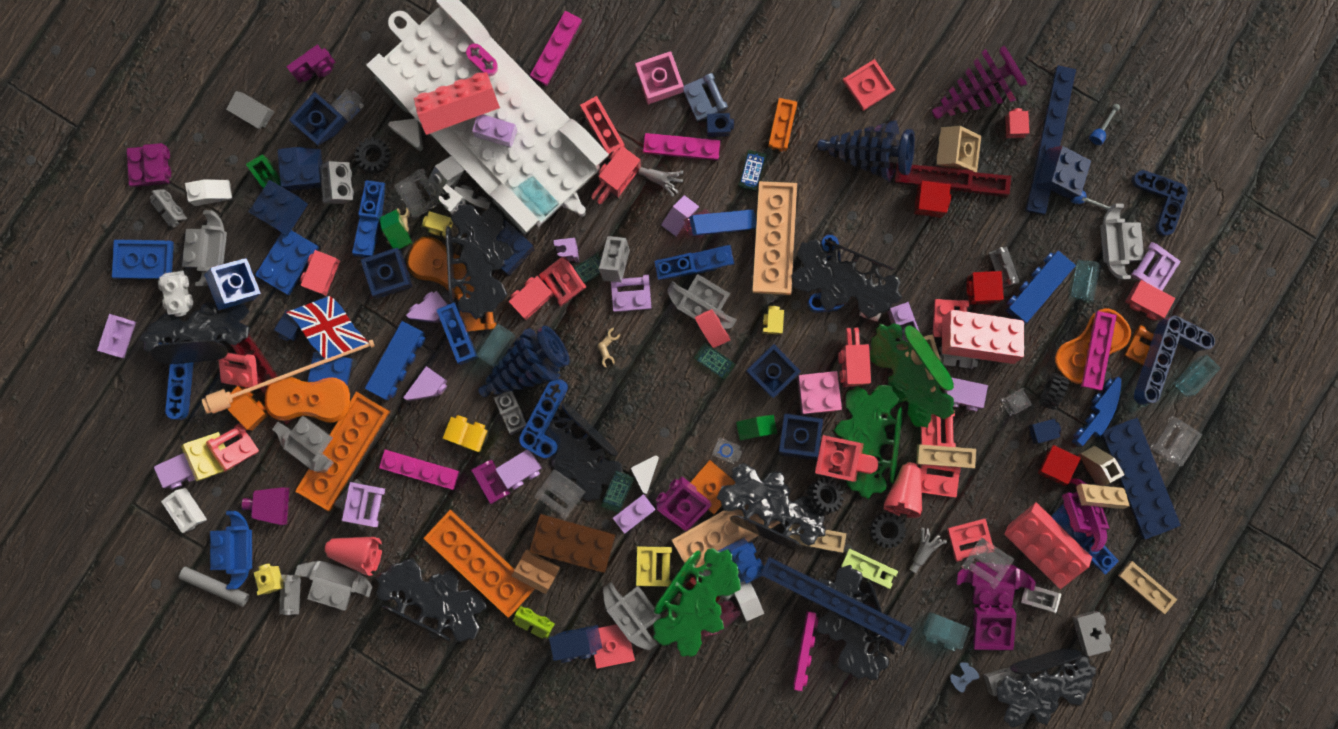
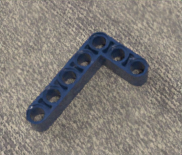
[1134,316,1215,405]

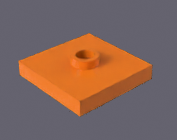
[690,460,735,514]

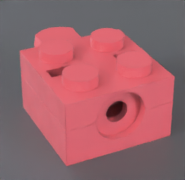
[591,146,641,204]
[838,328,871,387]
[815,435,878,482]

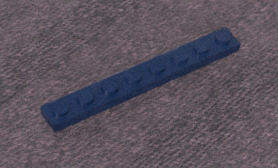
[1025,65,1076,215]
[761,557,912,646]

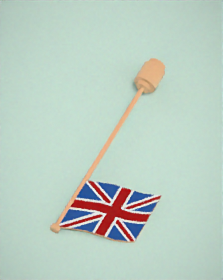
[202,296,375,414]

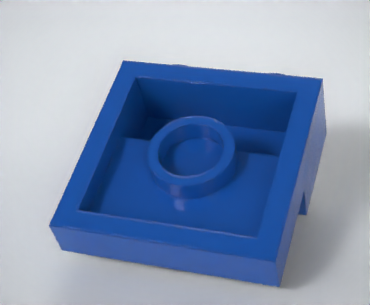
[718,537,764,584]

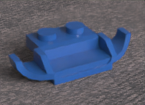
[210,511,252,589]

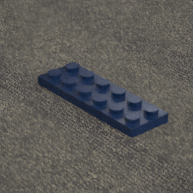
[1101,418,1181,539]

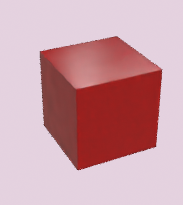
[914,181,951,218]
[966,271,1004,305]
[1037,445,1080,486]

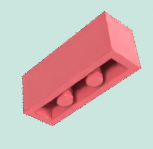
[580,96,625,159]

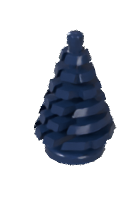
[817,120,915,182]
[478,325,570,397]

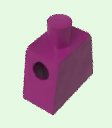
[242,487,290,525]

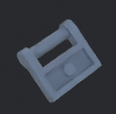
[683,73,728,122]

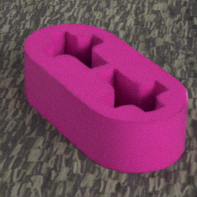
[466,43,498,76]

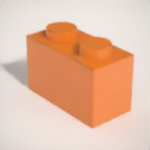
[227,386,269,431]

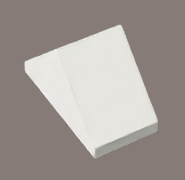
[388,119,423,152]
[631,456,659,494]
[734,581,764,621]
[1021,586,1061,613]

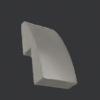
[454,185,492,211]
[494,391,527,435]

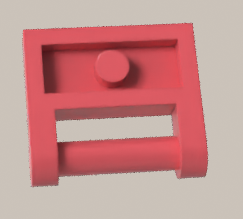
[539,257,586,307]
[933,299,970,338]
[218,353,258,388]
[920,411,956,447]
[206,423,259,472]
[920,464,961,498]
[947,519,994,562]

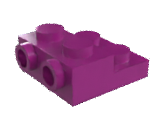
[287,44,336,83]
[127,143,171,187]
[656,476,712,531]
[973,604,1016,650]

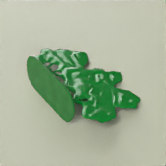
[870,323,954,428]
[833,385,902,499]
[653,548,741,657]

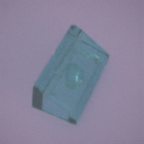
[518,176,559,217]
[1071,260,1100,301]

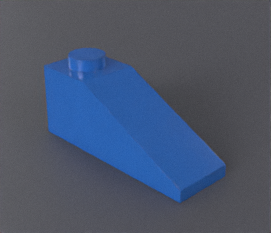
[437,303,478,365]

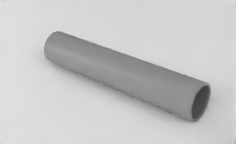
[179,566,249,607]

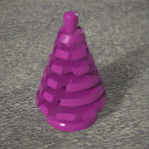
[932,45,1027,119]

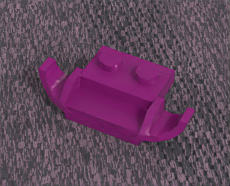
[1062,478,1110,552]
[957,562,1035,607]

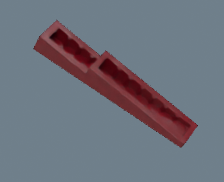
[895,163,1011,198]
[231,321,297,424]

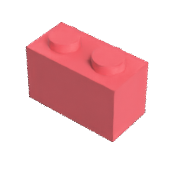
[300,250,340,296]
[509,276,554,320]
[1125,280,1175,321]

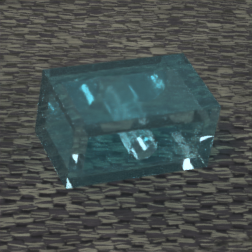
[476,323,516,367]
[1173,355,1221,397]
[922,612,970,651]

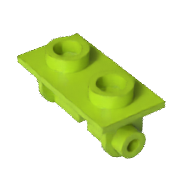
[513,606,555,639]

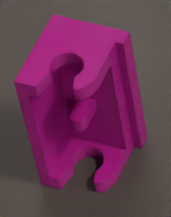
[472,460,511,504]

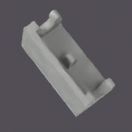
[226,91,275,129]

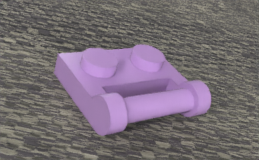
[1131,242,1181,291]
[611,275,651,312]
[342,482,385,527]

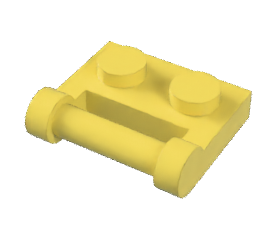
[636,546,672,586]

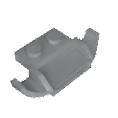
[1100,204,1144,279]
[182,210,227,286]
[667,274,737,329]
[272,416,334,472]
[295,561,372,610]
[603,582,661,650]

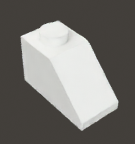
[185,180,232,206]

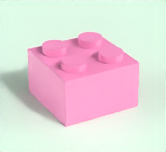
[635,51,684,104]
[797,371,842,415]

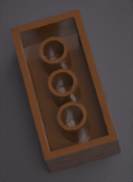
[530,514,616,573]

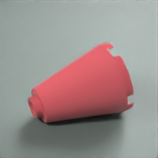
[883,462,922,518]
[325,537,382,576]

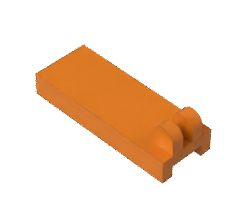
[768,98,797,152]

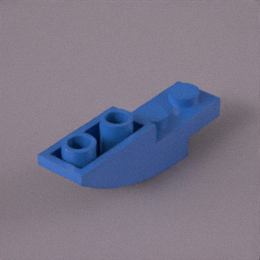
[352,180,385,258]
[654,245,734,280]
[1072,377,1121,447]
[1051,504,1119,575]

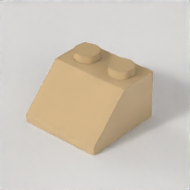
[937,126,981,172]

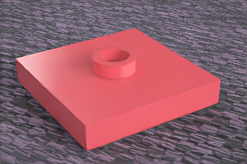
[842,59,895,111]
[594,624,635,669]

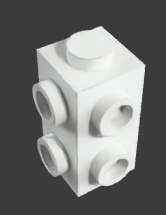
[158,271,193,316]

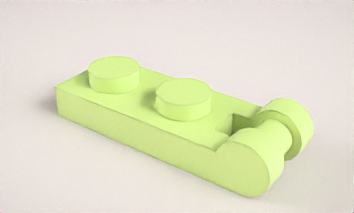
[841,549,898,589]

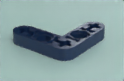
[1132,170,1188,237]

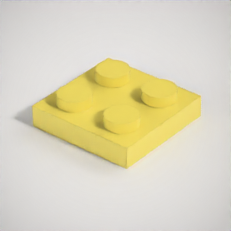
[181,432,233,482]

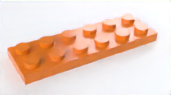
[296,392,390,511]
[423,510,535,618]

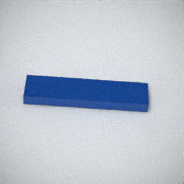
[689,209,757,236]

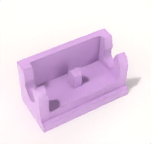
[554,238,579,263]
[97,314,136,358]

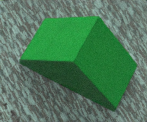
[246,154,281,189]
[379,209,413,250]
[736,415,777,441]

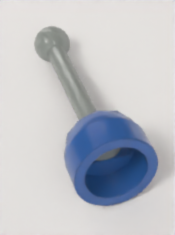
[1089,104,1120,145]
[1070,190,1112,210]

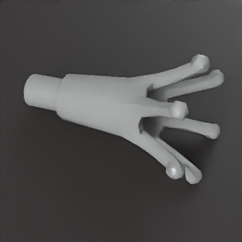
[639,167,683,197]
[910,528,947,573]

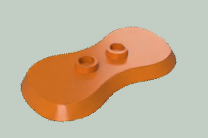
[406,237,474,299]
[1055,308,1131,384]
[265,376,350,423]

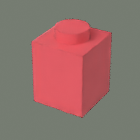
[1005,108,1029,138]

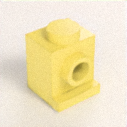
[422,211,453,238]
[762,306,784,335]
[254,564,284,595]

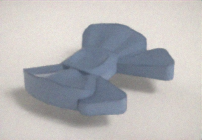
[950,663,979,692]

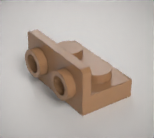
[512,550,560,594]

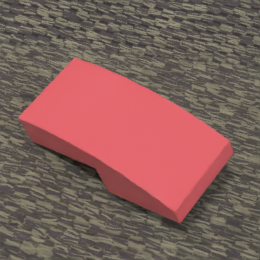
[695,309,730,348]

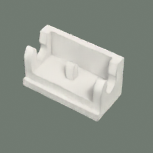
[439,184,468,215]
[161,488,207,533]

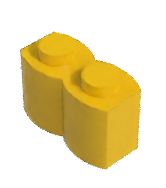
[443,415,488,452]

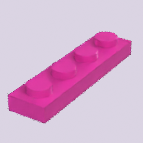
[530,11,582,86]
[643,133,720,160]
[1081,311,1117,391]
[379,450,459,490]
[793,610,819,691]

